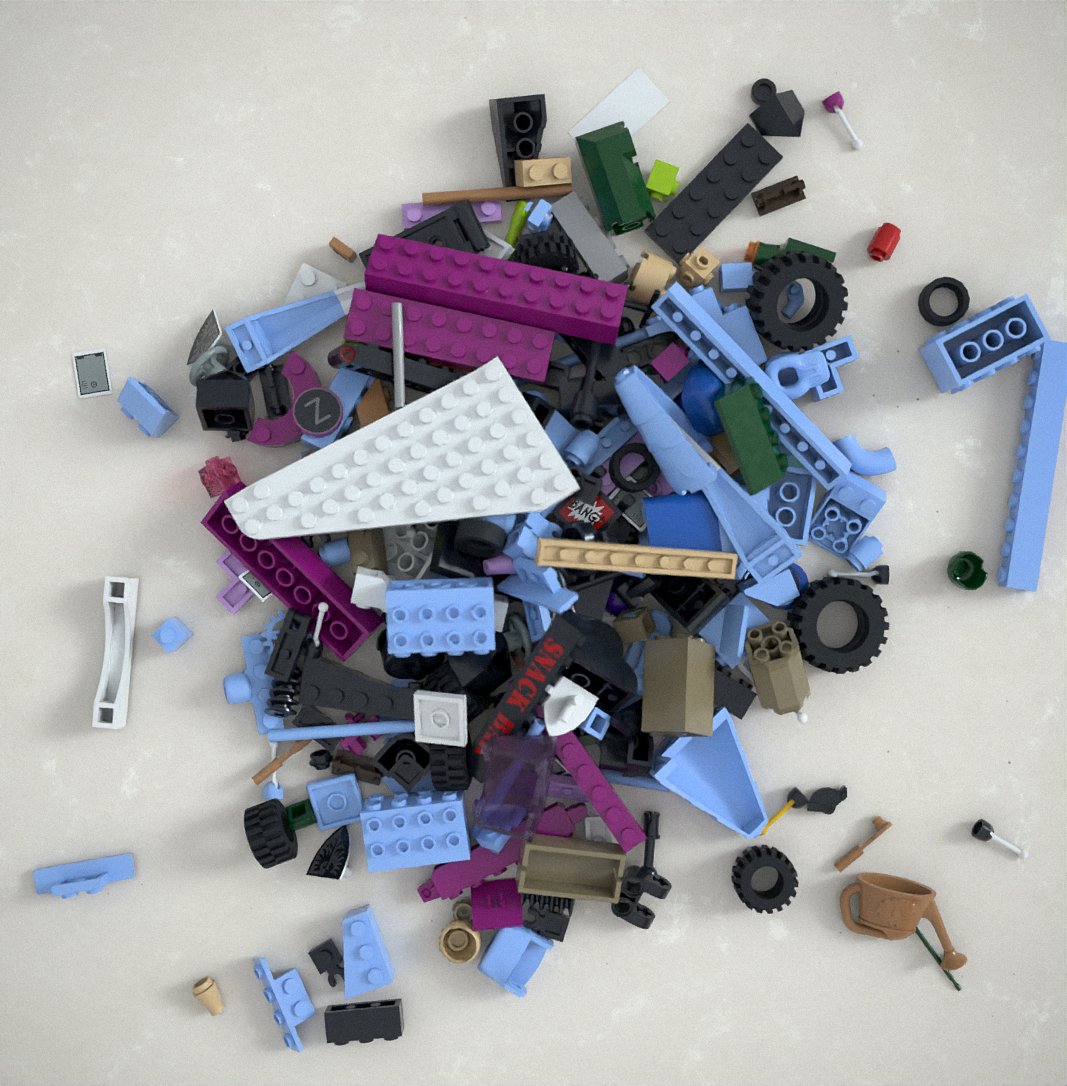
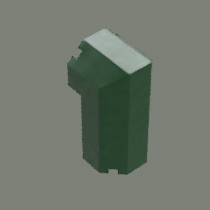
[575,121,656,236]

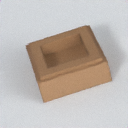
[329,237,357,263]

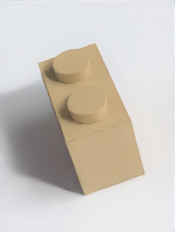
[514,157,572,187]

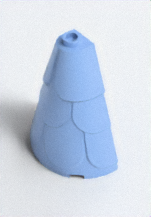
[614,365,717,495]
[650,707,769,840]

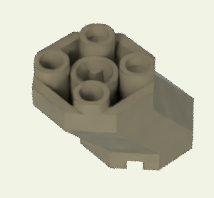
[744,621,811,715]

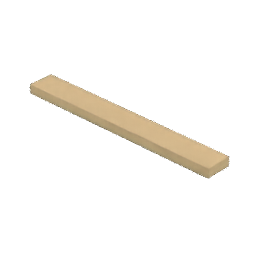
[534,537,738,579]

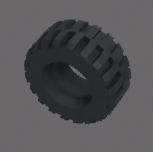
[745,250,848,352]
[787,576,889,674]

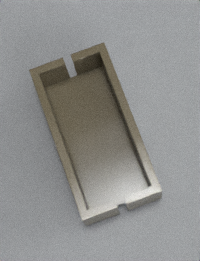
[515,832,626,904]

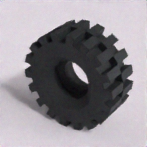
[513,232,579,275]

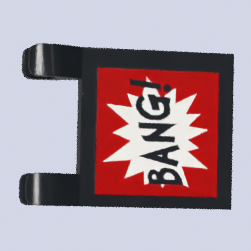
[553,465,636,532]

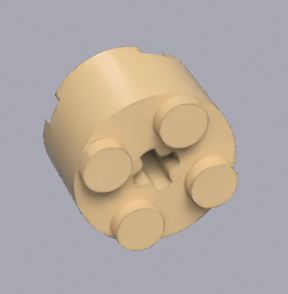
[626,250,676,305]

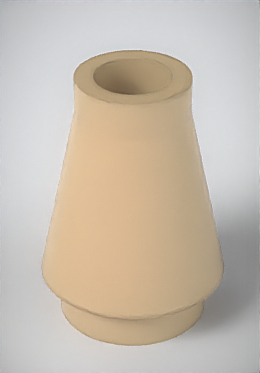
[192,976,225,1016]

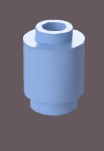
[564,430,600,467]
[845,535,883,572]
[319,537,351,567]

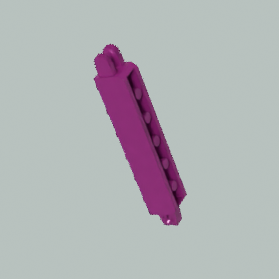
[417,802,588,903]

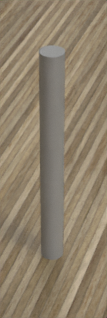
[392,303,405,408]

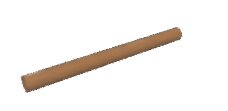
[422,183,572,206]

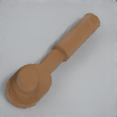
[252,739,312,785]
[834,816,892,873]

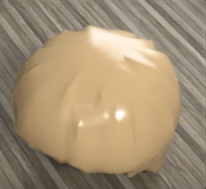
[439,920,482,964]

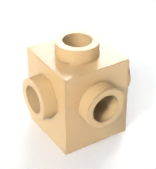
[676,245,720,289]

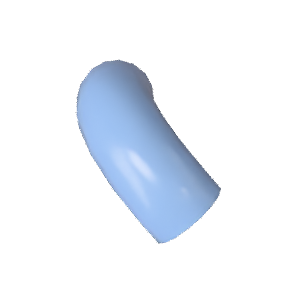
[832,434,897,476]

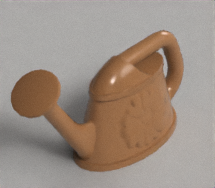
[840,872,967,971]

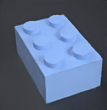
[767,466,817,546]

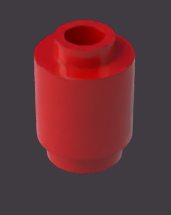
[867,223,901,262]

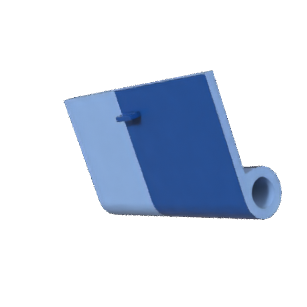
[641,484,770,575]

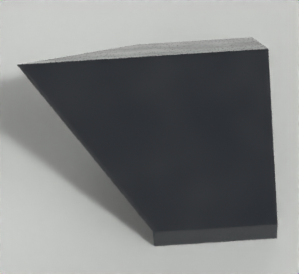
[749,90,805,137]

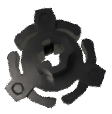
[559,520,618,581]

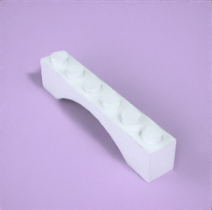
[351,566,509,632]
[92,576,139,729]

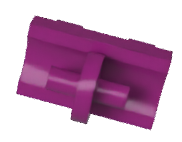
[339,712,383,756]

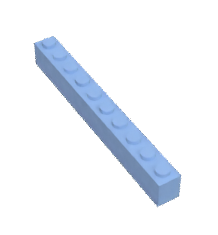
[651,281,852,491]
[997,340,1067,592]

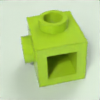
[646,159,679,203]

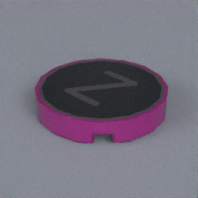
[292,387,343,437]

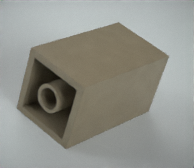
[641,634,715,737]

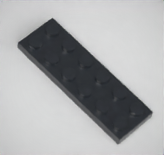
[644,123,783,266]

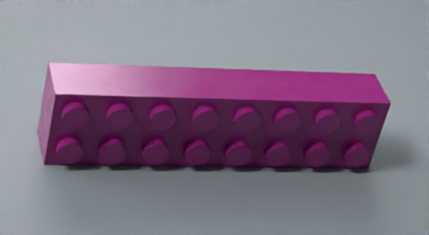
[343,288,555,386]
[200,481,383,662]

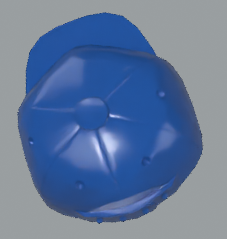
[673,358,725,437]

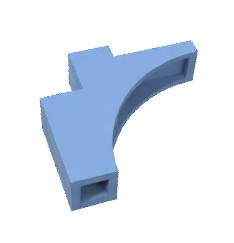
[642,284,768,366]

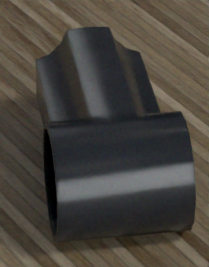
[612,573,664,609]

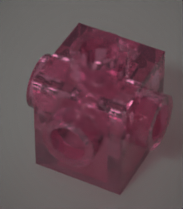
[198,456,241,498]

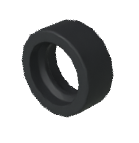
[918,277,970,327]
[608,442,660,493]
[454,518,506,558]

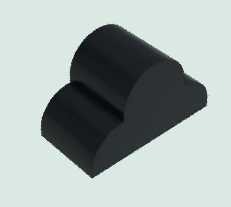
[649,574,730,637]
[561,620,638,716]

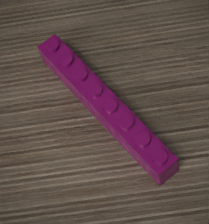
[508,677,647,853]

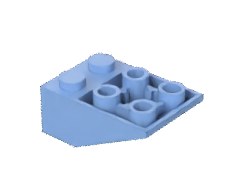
[808,470,886,560]

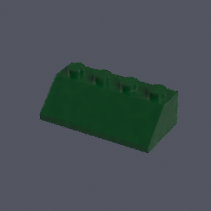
[714,376,789,496]

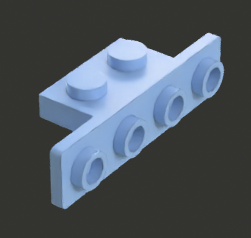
[497,556,578,613]
[33,853,135,899]
[253,957,316,1052]

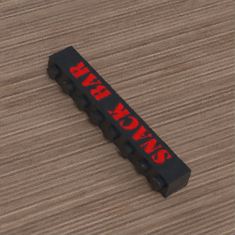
[466,608,592,784]

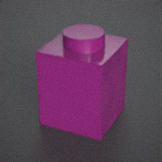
[648,343,690,383]

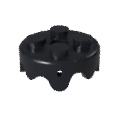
[380,642,445,680]

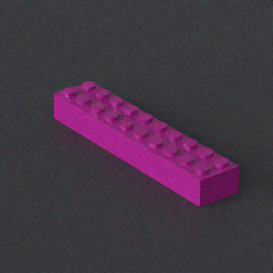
[364,234,628,345]

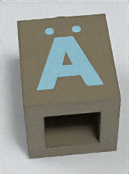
[612,606,657,644]

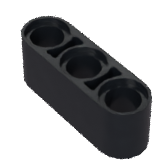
[625,332,691,369]

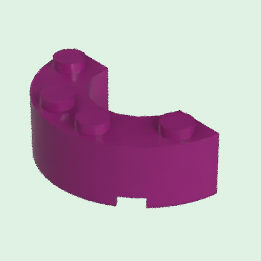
[247,351,322,448]

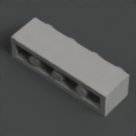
[551,191,630,284]

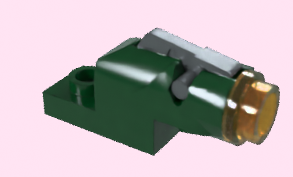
[743,237,836,272]

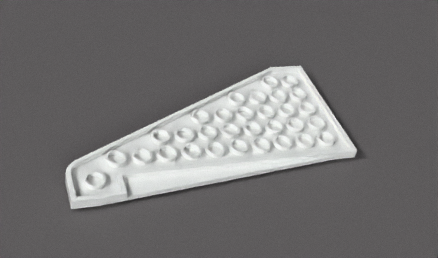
[224,356,581,540]

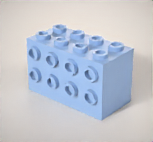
[919,293,1051,394]
[386,577,495,657]
[360,787,472,873]

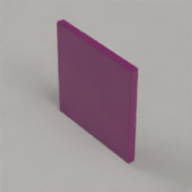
[471,878,523,931]

